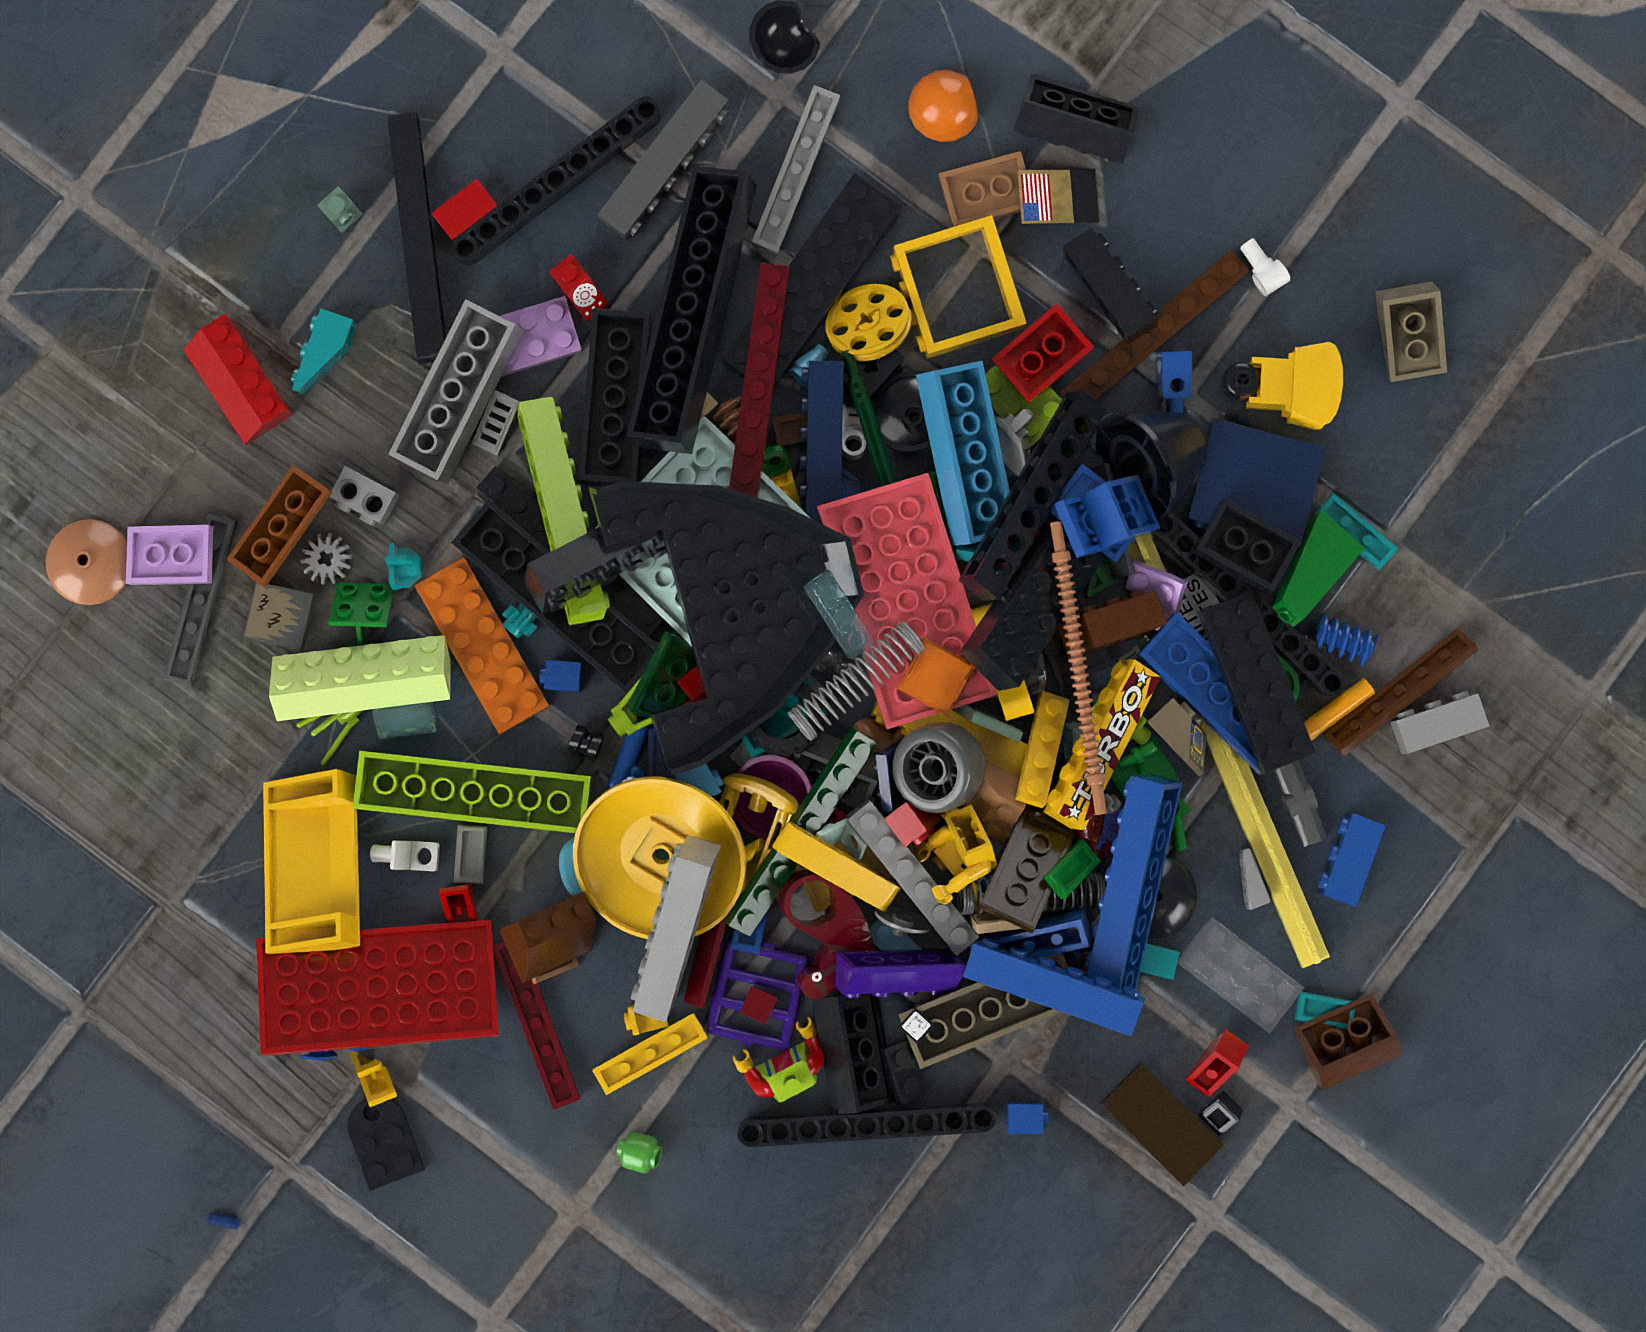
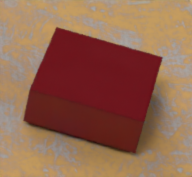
[740,986,778,1024]

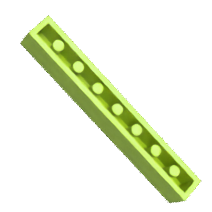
[517,397,610,625]

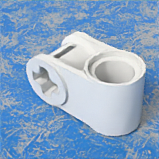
[842,404,867,461]

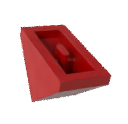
[439,884,478,923]

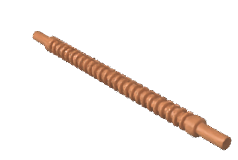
[1050,521,1107,815]

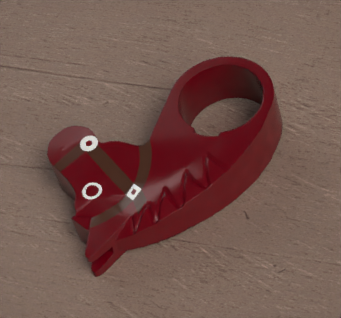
[779,869,875,1000]

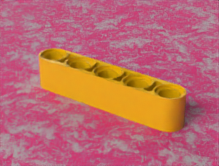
[772,821,901,912]

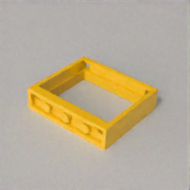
[890,215,1027,359]

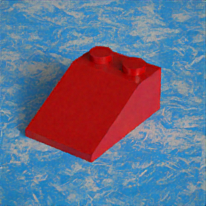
[991,304,1094,403]

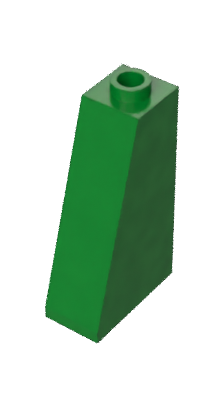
[1272,510,1365,627]

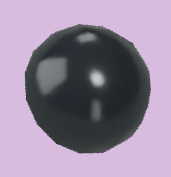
[748,0,820,74]

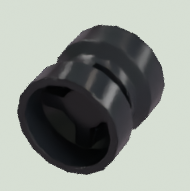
[567,724,605,761]

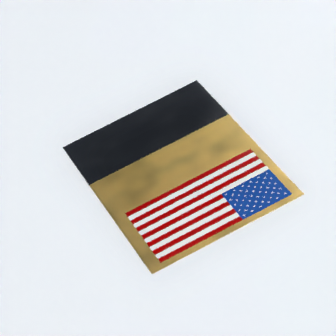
[1018,170,1099,224]

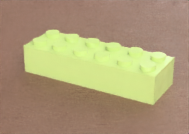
[269,635,451,721]

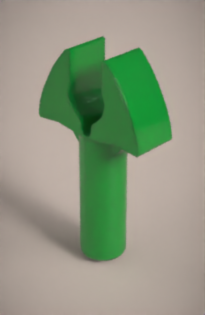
[1172,797,1191,851]

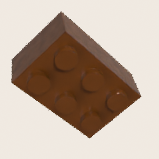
[1058,590,1168,659]

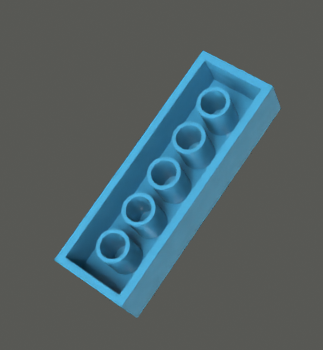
[916,361,1010,546]

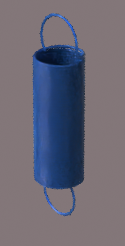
[200,1212,248,1230]

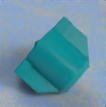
[385,543,423,590]

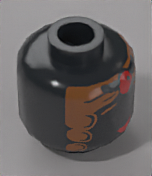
[1221,362,1260,401]

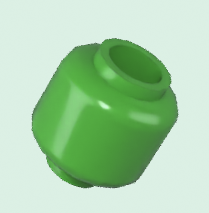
[617,1132,662,1174]

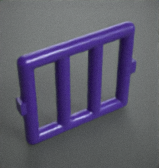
[706,937,810,1051]

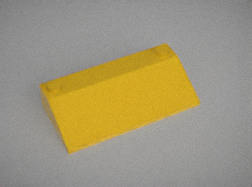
[263,769,360,954]

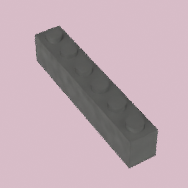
[597,79,730,241]

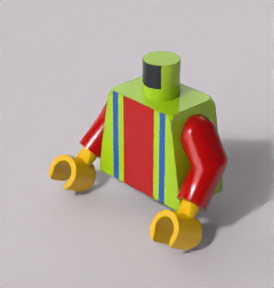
[733,1017,825,1102]

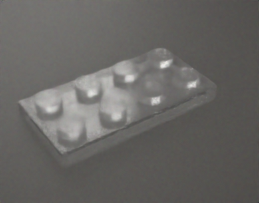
[1177,917,1305,1034]

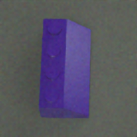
[835,949,966,998]

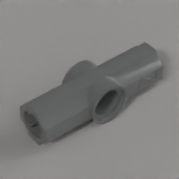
[1274,760,1327,847]

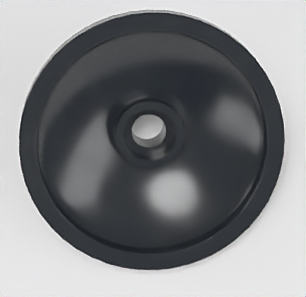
[871,370,931,453]
[1148,854,1197,939]

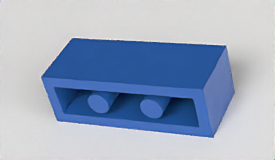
[1317,813,1386,907]

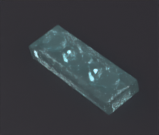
[803,570,875,659]

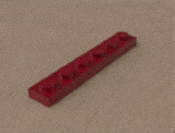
[493,942,581,1110]

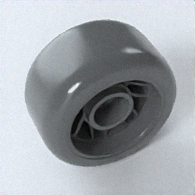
[893,722,985,813]

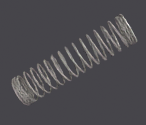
[788,621,925,741]

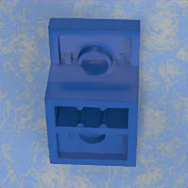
[1054,475,1160,558]

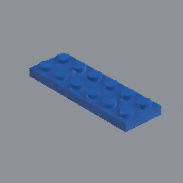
[1136,612,1261,775]

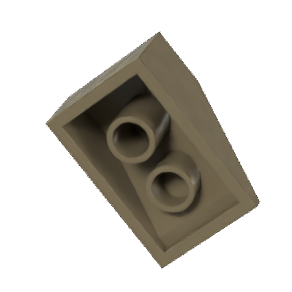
[1375,281,1447,382]

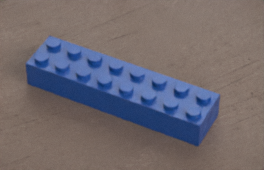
[1086,774,1183,990]

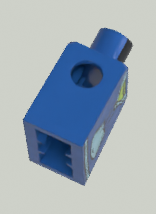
[1155,351,1192,413]

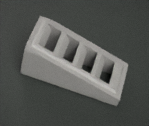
[472,390,520,456]
[1239,848,1271,910]

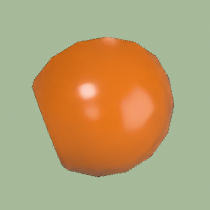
[908,70,978,142]

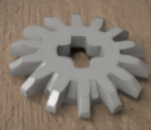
[300,533,352,585]

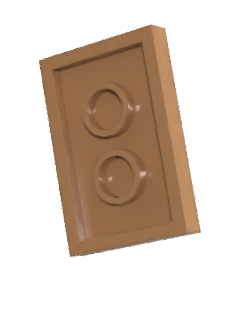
[938,151,1026,227]

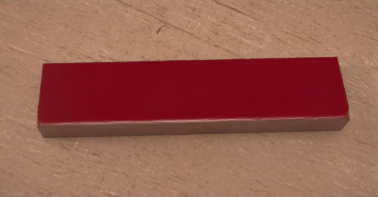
[684,913,729,1009]

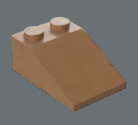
[958,760,1027,843]

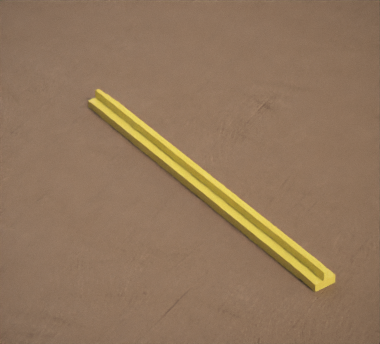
[1128,533,1330,968]

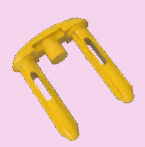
[719,773,799,873]

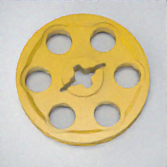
[825,284,912,361]

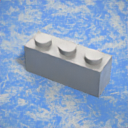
[1390,690,1489,754]

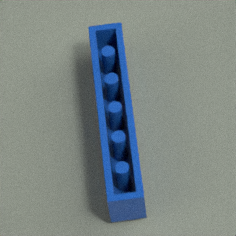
[963,937,1146,1037]

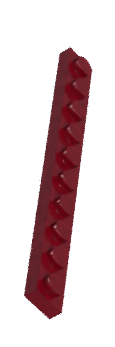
[729,263,790,498]

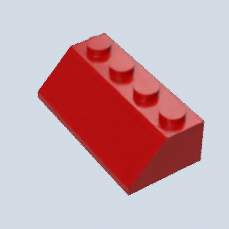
[183,314,293,445]

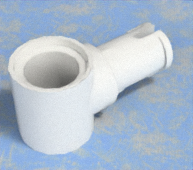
[1240,238,1290,297]

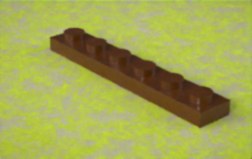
[1323,628,1478,757]

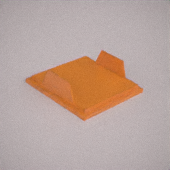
[897,638,975,717]

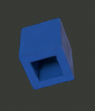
[540,660,583,693]
[1006,1101,1049,1134]

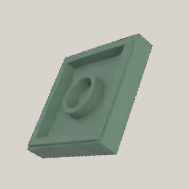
[952,704,1023,742]

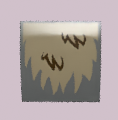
[243,582,316,650]

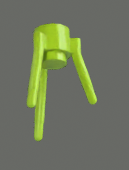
[607,676,652,737]
[297,711,361,766]

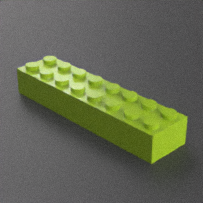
[352,751,594,833]

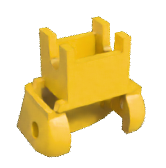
[1245,342,1343,430]

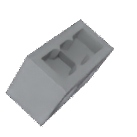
[329,466,400,527]

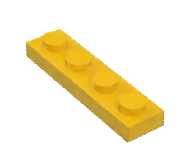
[1015,691,1070,808]
[592,1012,708,1095]

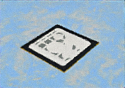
[898,1008,934,1044]

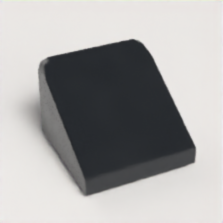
[1199,1091,1243,1136]

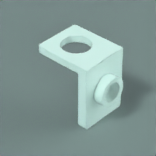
[815,818,867,860]

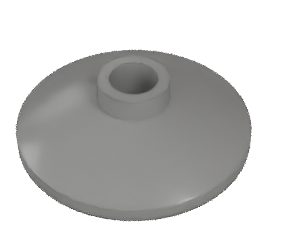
[875,906,932,937]

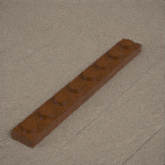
[1057,250,1250,401]

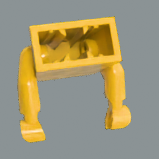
[913,804,997,905]

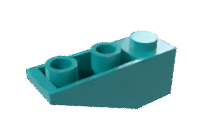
[291,308,358,396]

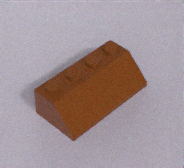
[227,465,332,587]

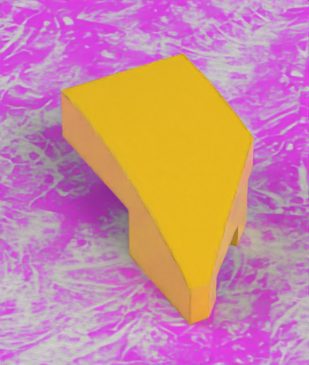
[350,1051,397,1107]

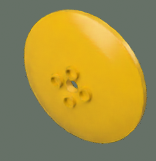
[573,777,746,939]

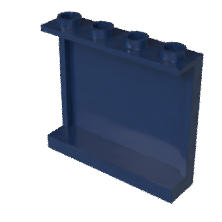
[1185,418,1326,548]

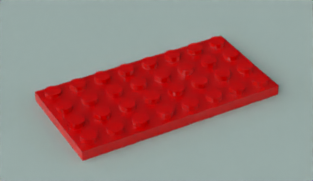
[256,920,499,1056]

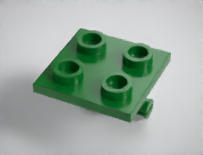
[328,582,394,648]
[1111,738,1184,801]

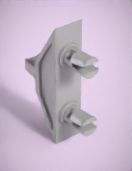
[994,408,1036,488]

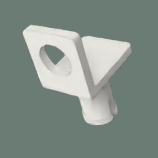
[370,840,440,871]

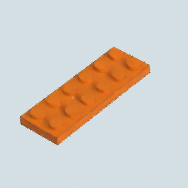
[414,557,550,735]

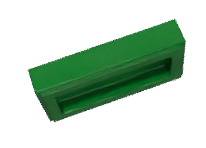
[1043,839,1101,899]

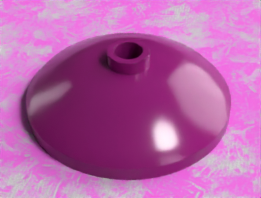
[734,754,813,840]

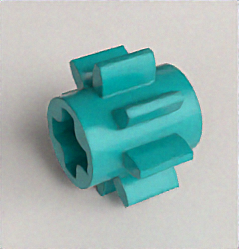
[502,603,537,639]

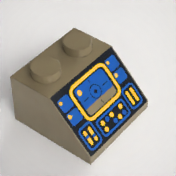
[1148,698,1206,777]

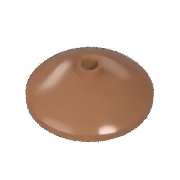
[46,519,127,605]

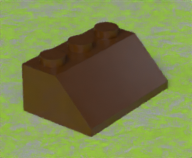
[499,892,596,983]
[1293,993,1401,1090]

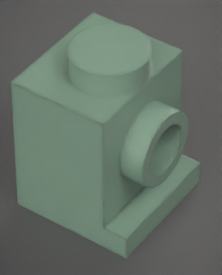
[317,186,363,233]

